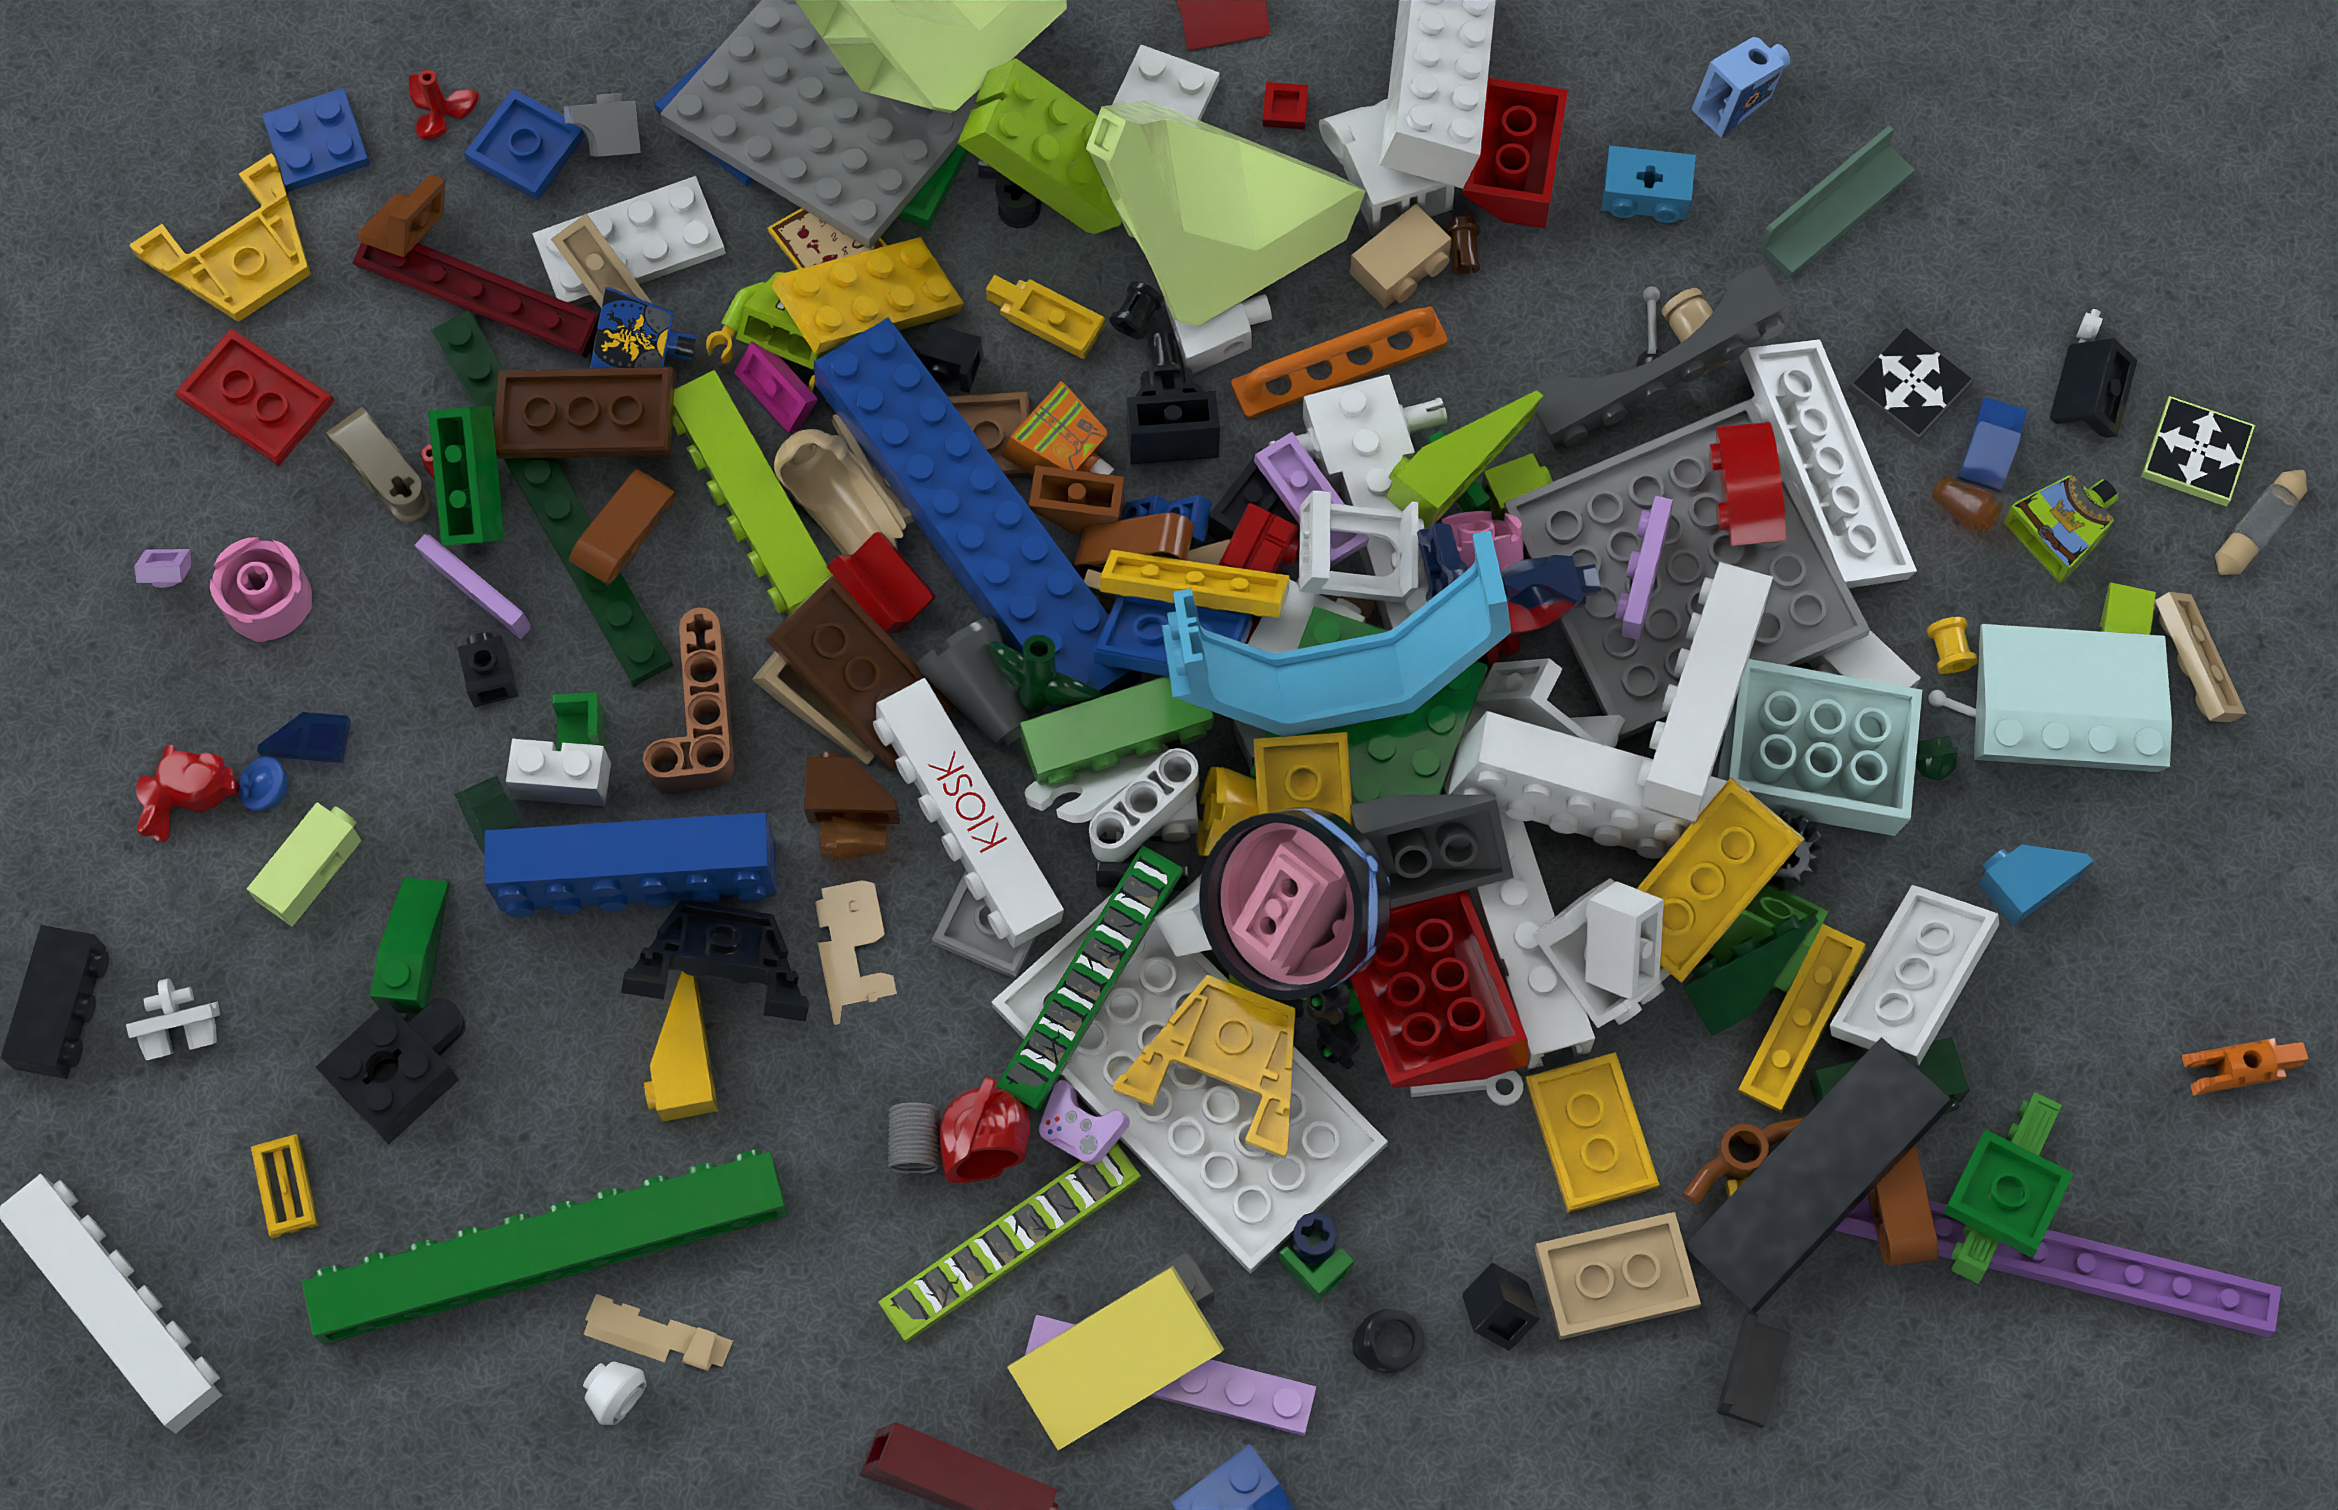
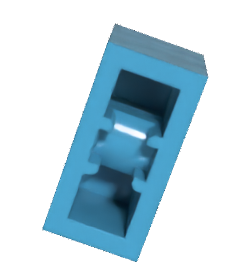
[1601,145,1696,223]

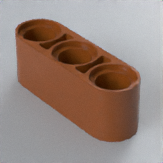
[569,468,676,585]
[1073,513,1194,581]
[1868,1144,1938,1267]

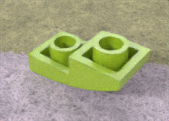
[2099,583,2156,635]

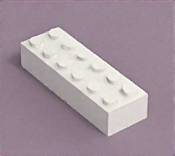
[1380,0,1495,189]
[1448,711,1750,859]

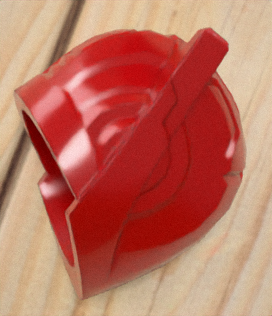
[940,1078,1030,1183]

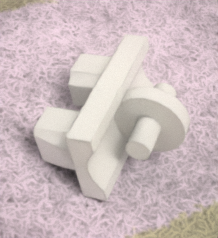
[126,978,220,1060]

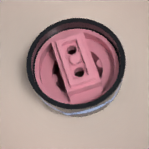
[1199,807,1391,1000]

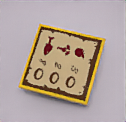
[767,208,887,269]

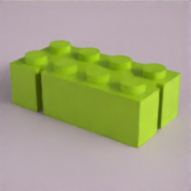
[957,58,1122,234]

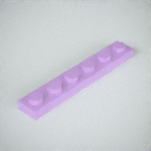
[1025,1315,1316,1436]

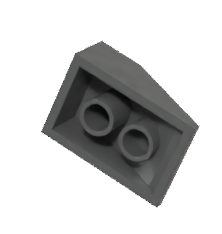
[1350,794,1514,909]

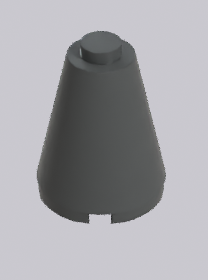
[916,616,1033,747]

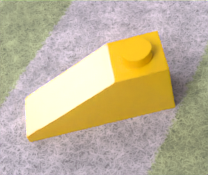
[644,971,718,1122]

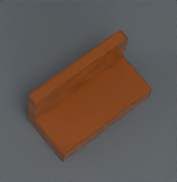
[358,174,446,257]

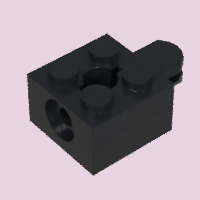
[316,998,466,1145]

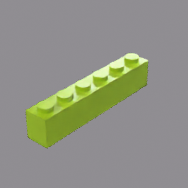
[672,370,833,615]

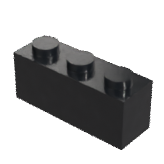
[1,925,109,1079]

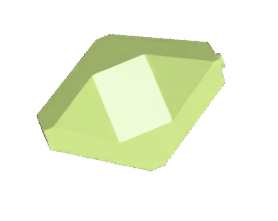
[794,0,1067,113]
[1085,101,1366,327]

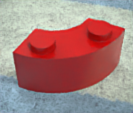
[1709,422,1786,546]

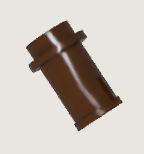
[1445,216,1480,275]

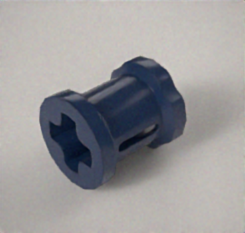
[1293,1212,1337,1265]

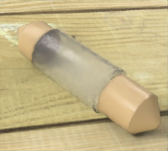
[2215,470,2307,575]

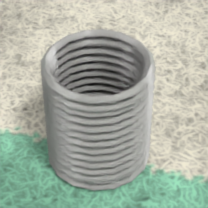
[887,1103,940,1174]

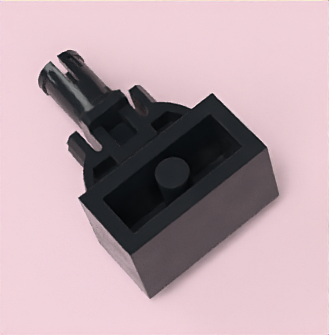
[1127,332,1220,464]

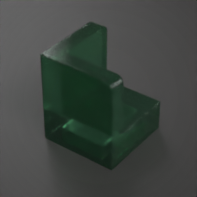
[454,775,519,855]

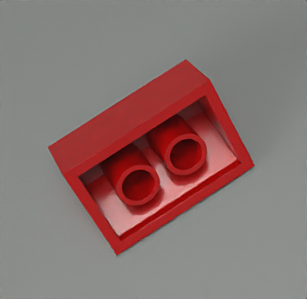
[1463,77,1568,228]

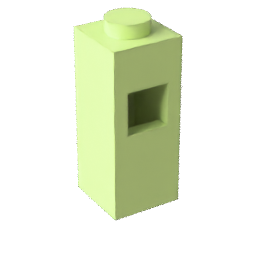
[247,802,362,927]

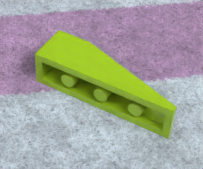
[1386,390,1544,529]

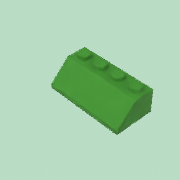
[1020,676,1214,786]

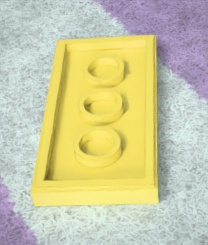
[1007,1266,1224,1450]

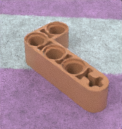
[643,607,735,792]

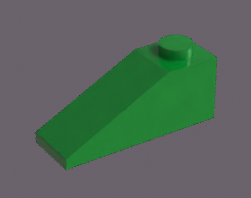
[370,877,450,1014]

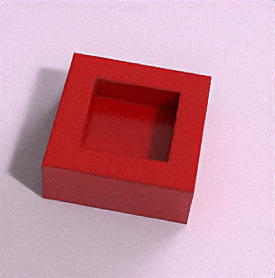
[1262,82,1309,130]

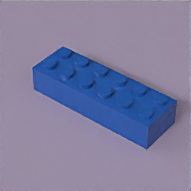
[485,812,777,917]

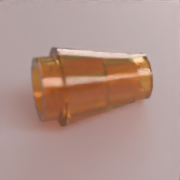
[1932,476,2003,534]
[820,816,887,862]

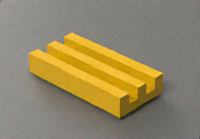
[251,1134,319,1239]

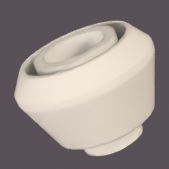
[583,1361,646,1425]

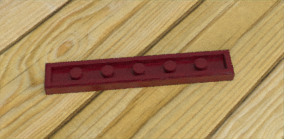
[352,243,600,358]

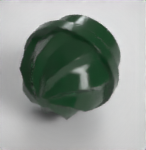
[1916,736,1959,781]

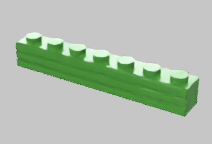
[1950,1092,2062,1284]

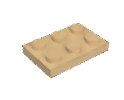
[1535,1212,1701,1340]

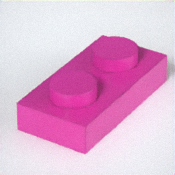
[734,341,818,433]

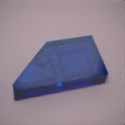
[257,712,351,763]

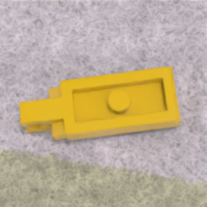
[986,275,1106,360]

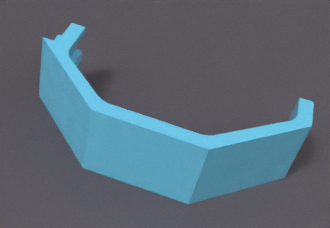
[1162,531,1511,737]

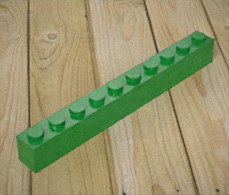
[302,1150,788,1345]

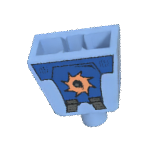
[1691,37,1790,138]

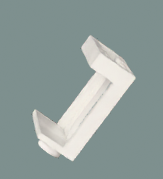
[1299,490,1424,603]

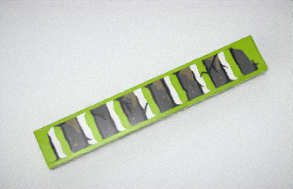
[878,1142,1141,1343]

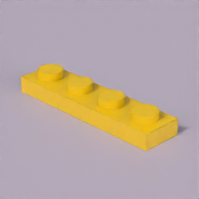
[1100,550,1290,618]
[1738,924,1866,1113]

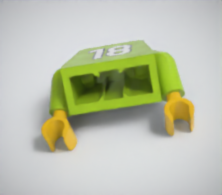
[706,272,836,402]

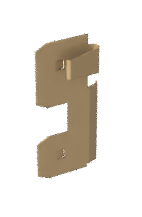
[815,880,897,1025]
[584,1294,733,1371]

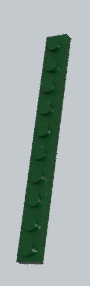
[431,310,673,687]

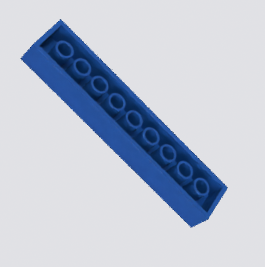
[814,317,1142,712]

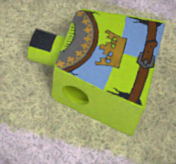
[2003,475,2118,584]

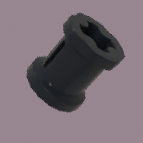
[1109,281,1164,340]

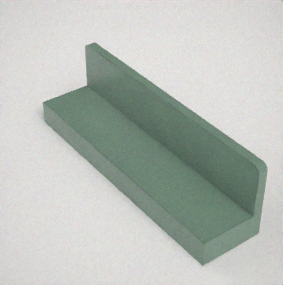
[1760,125,1915,279]

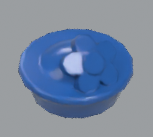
[239,756,289,811]

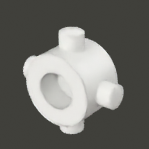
[2076,309,2103,343]

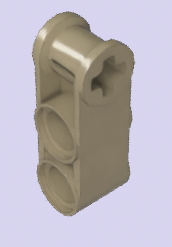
[325,407,431,523]

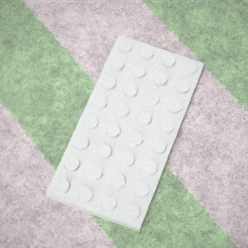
[991,893,1388,1274]

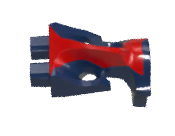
[1417,523,1601,634]

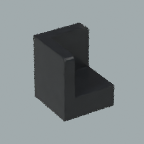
[1462,1262,1540,1351]

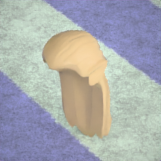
[774,429,906,555]

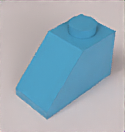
[1978,844,2094,926]

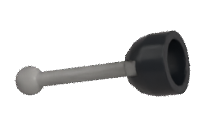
[1636,286,1665,367]

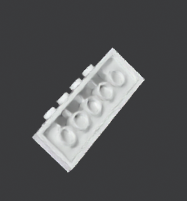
[1740,340,1917,588]

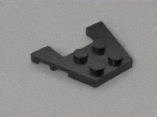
[621,900,809,1022]

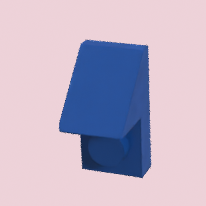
[1958,397,2027,492]

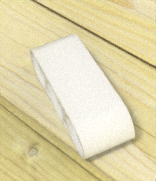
[1089,748,1199,863]

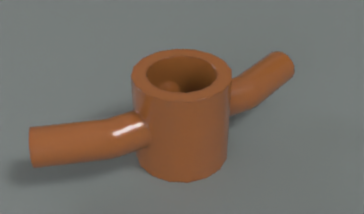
[1682,1117,1805,1206]

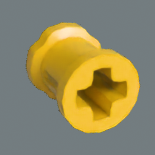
[1926,617,1978,674]

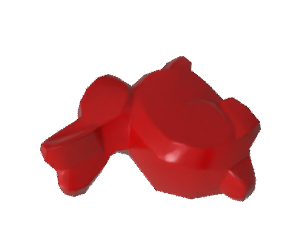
[136,745,240,843]

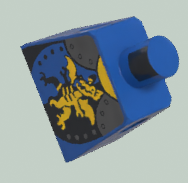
[590,287,697,369]

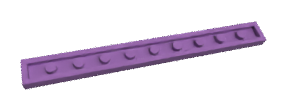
[1835,1195,2281,1338]

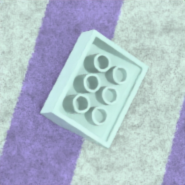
[1974,624,2172,772]
[1718,659,1922,836]

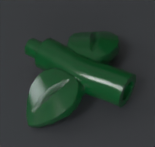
[986,635,1104,713]

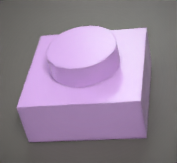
[134,549,191,588]

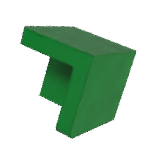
[552,692,605,751]
[1278,1230,1354,1302]

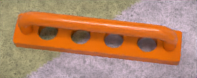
[1231,306,1448,420]

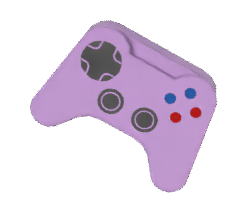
[1039,1080,1130,1165]

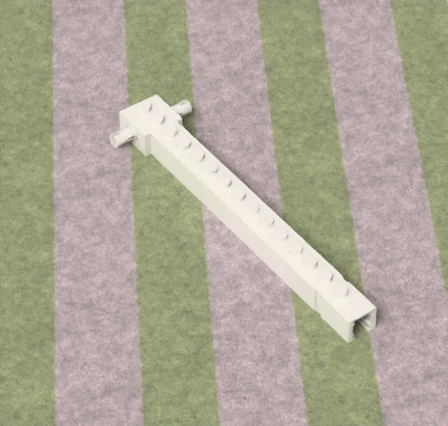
[1269,374,1595,1070]

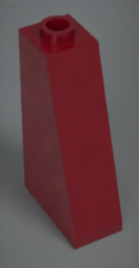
[860,1422,1058,1510]

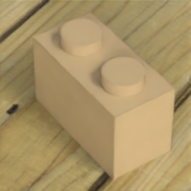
[1350,204,1452,308]

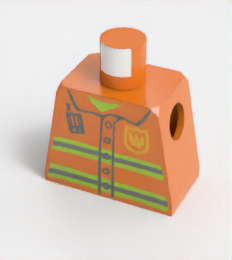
[1001,381,1115,475]

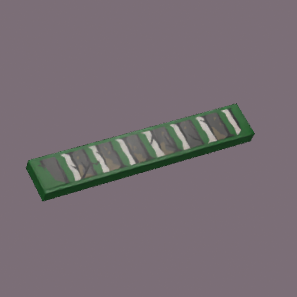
[996,845,1184,1111]

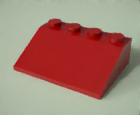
[1350,890,1529,1089]

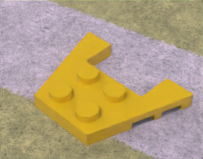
[129,153,311,322]
[1112,974,1295,1159]

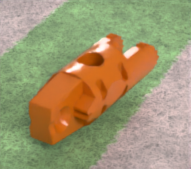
[2182,1038,2309,1096]

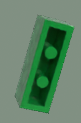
[428,406,505,546]

